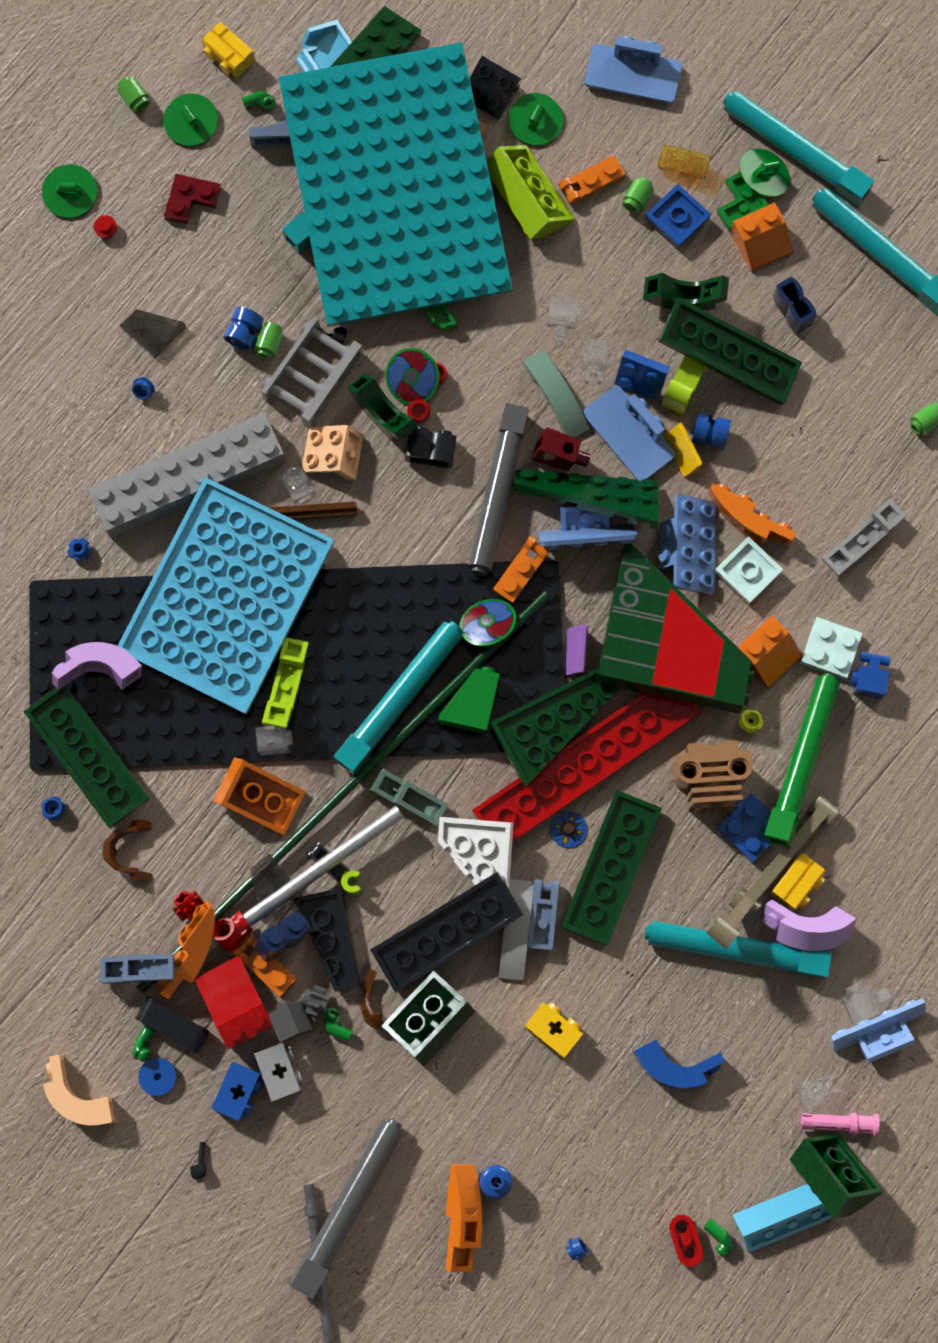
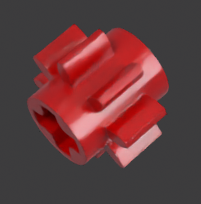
[172,891,204,922]

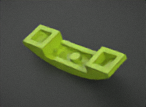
[262,638,309,729]

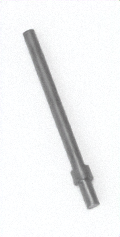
[303,1184,334,1342]

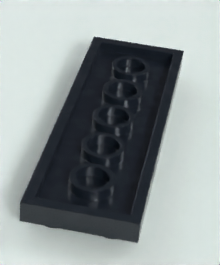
[371,872,524,993]

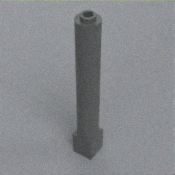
[468,403,529,576]
[288,1118,404,1299]

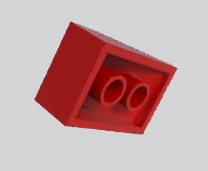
[195,955,273,1049]

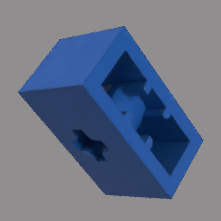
[211,1061,264,1121]

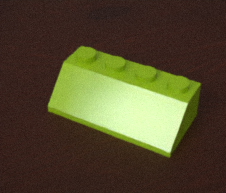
[486,145,575,239]

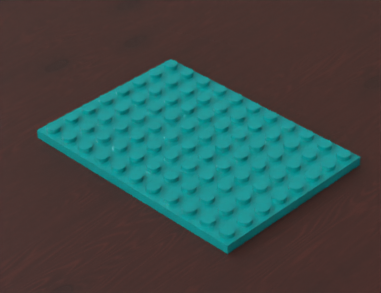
[278,42,512,327]

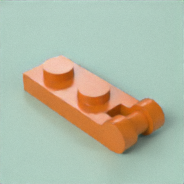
[558,155,626,205]
[493,536,551,605]
[232,933,297,998]

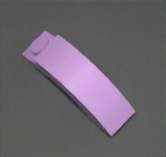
[52,642,142,690]
[762,900,856,951]

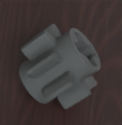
[301,985,331,1018]

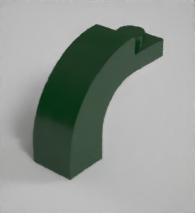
[643,273,729,311]
[346,373,418,442]

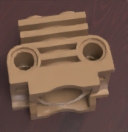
[672,741,752,814]

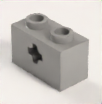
[254,1043,304,1102]

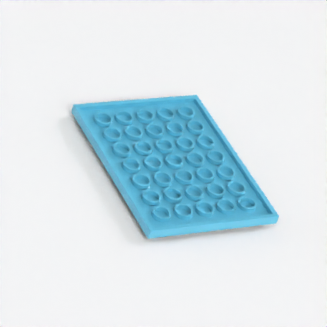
[118,477,335,714]

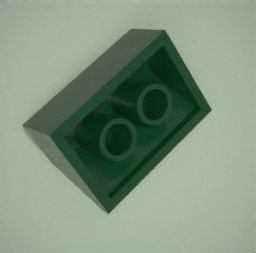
[382,971,476,1067]
[789,1133,884,1219]

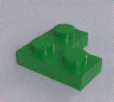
[717,172,768,232]

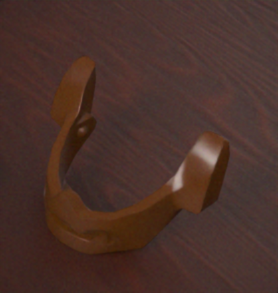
[102,820,152,881]
[359,969,388,1031]

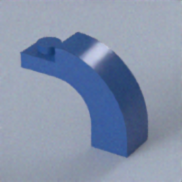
[633,1039,725,1089]

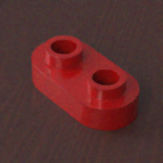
[669,1214,703,1267]

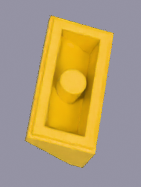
[664,423,702,477]

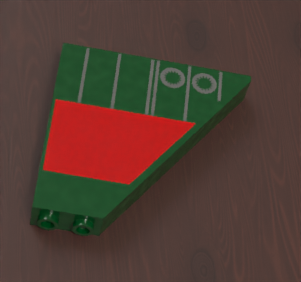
[596,543,754,714]

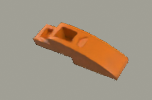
[708,483,796,547]
[157,900,215,999]
[445,1164,482,1272]

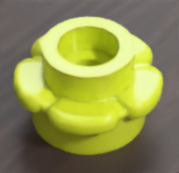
[739,709,763,733]

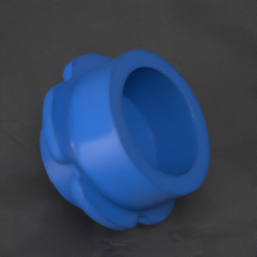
[132,377,155,400]
[67,538,91,561]
[41,797,66,821]
[566,1237,589,1262]

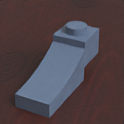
[249,119,292,147]
[100,954,175,984]

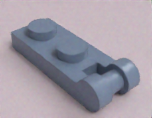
[527,879,559,951]

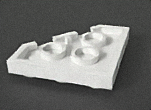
[438,817,514,888]

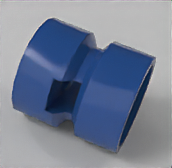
[223,306,264,351]
[692,412,731,450]

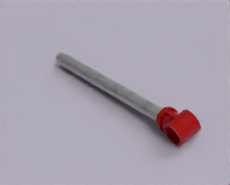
[213,805,404,951]

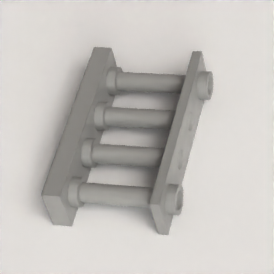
[261,316,363,428]

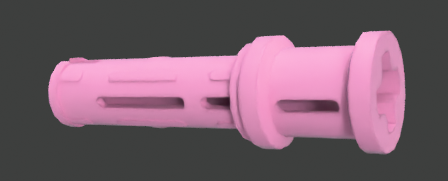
[800,1112,879,1137]

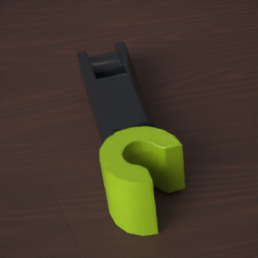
[306,841,363,897]

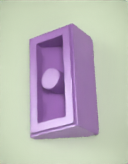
[565,624,588,677]

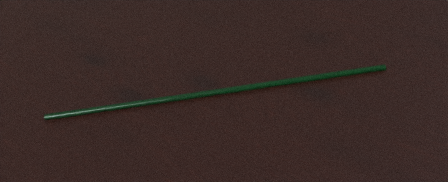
[136,591,551,993]

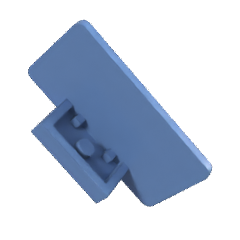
[584,36,682,104]
[583,386,676,481]
[658,494,716,595]
[538,505,638,549]

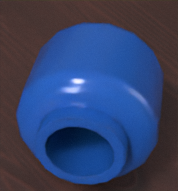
[480,1165,513,1199]

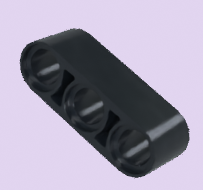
[135,996,210,1054]

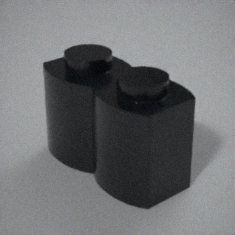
[405,426,457,468]

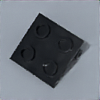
[470,56,521,120]

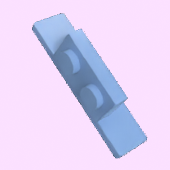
[831,999,926,1063]

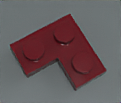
[164,174,221,224]

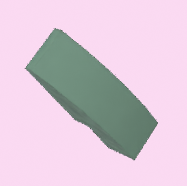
[367,769,448,826]

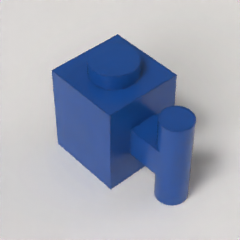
[850,651,891,699]

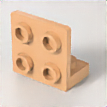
[301,425,364,480]

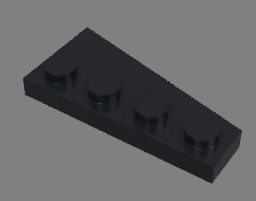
[293,888,361,992]

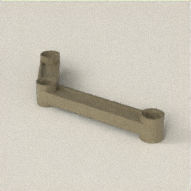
[706,794,840,949]

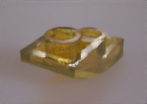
[657,144,711,180]

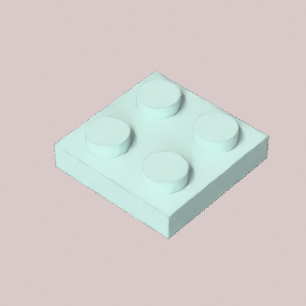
[714,536,783,604]
[800,617,863,680]

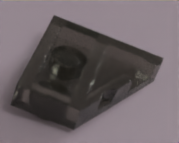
[120,309,186,359]
[250,853,301,922]

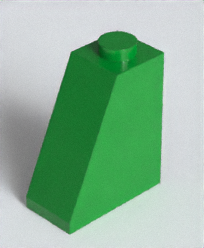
[438,667,500,735]

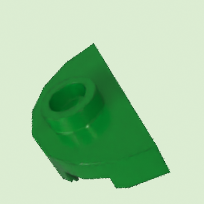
[424,304,458,330]

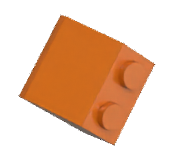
[730,203,793,272]
[738,615,803,688]

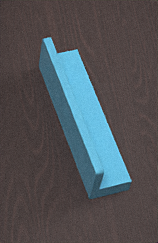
[733,1184,833,1253]

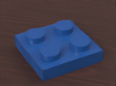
[645,184,711,249]
[614,349,670,401]
[716,793,771,863]

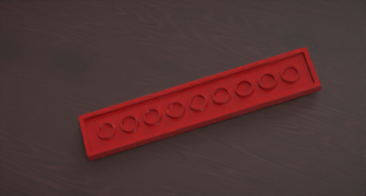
[472,693,701,843]

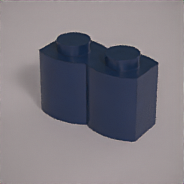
[773,277,816,333]
[254,912,310,961]

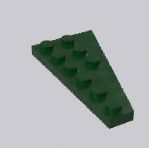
[514,469,659,530]
[489,668,621,788]

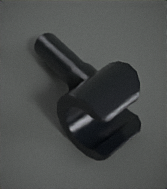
[324,327,347,344]
[190,1142,207,1179]

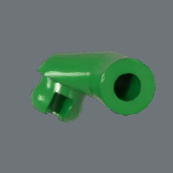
[241,91,276,110]
[323,1008,353,1042]
[132,1025,156,1062]
[704,1219,733,1257]

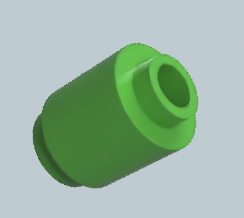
[117,77,150,113]
[623,177,654,214]
[254,322,283,359]
[910,402,938,436]

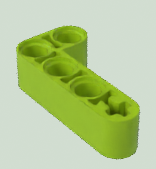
[662,356,707,415]

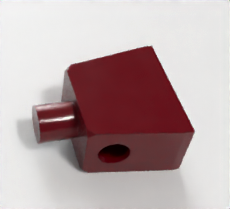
[531,427,591,471]

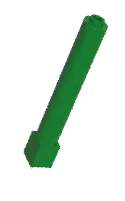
[764,673,840,849]

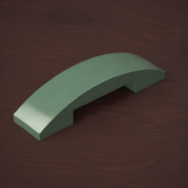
[523,350,590,438]

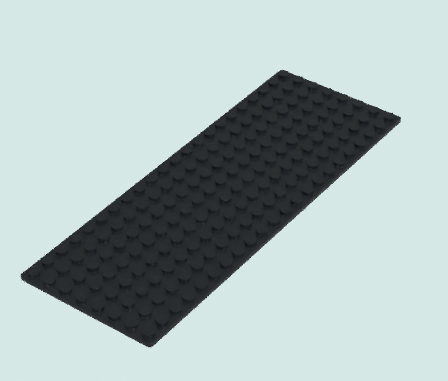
[29,560,568,771]

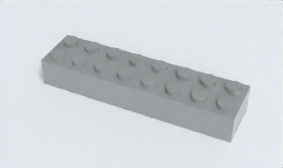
[87,412,286,539]

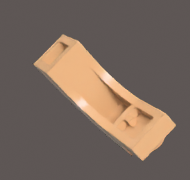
[43,1055,116,1126]

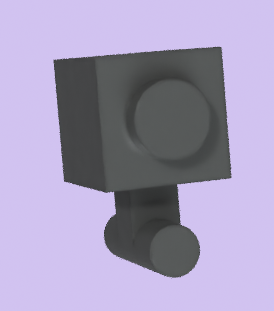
[268,1000,314,1042]

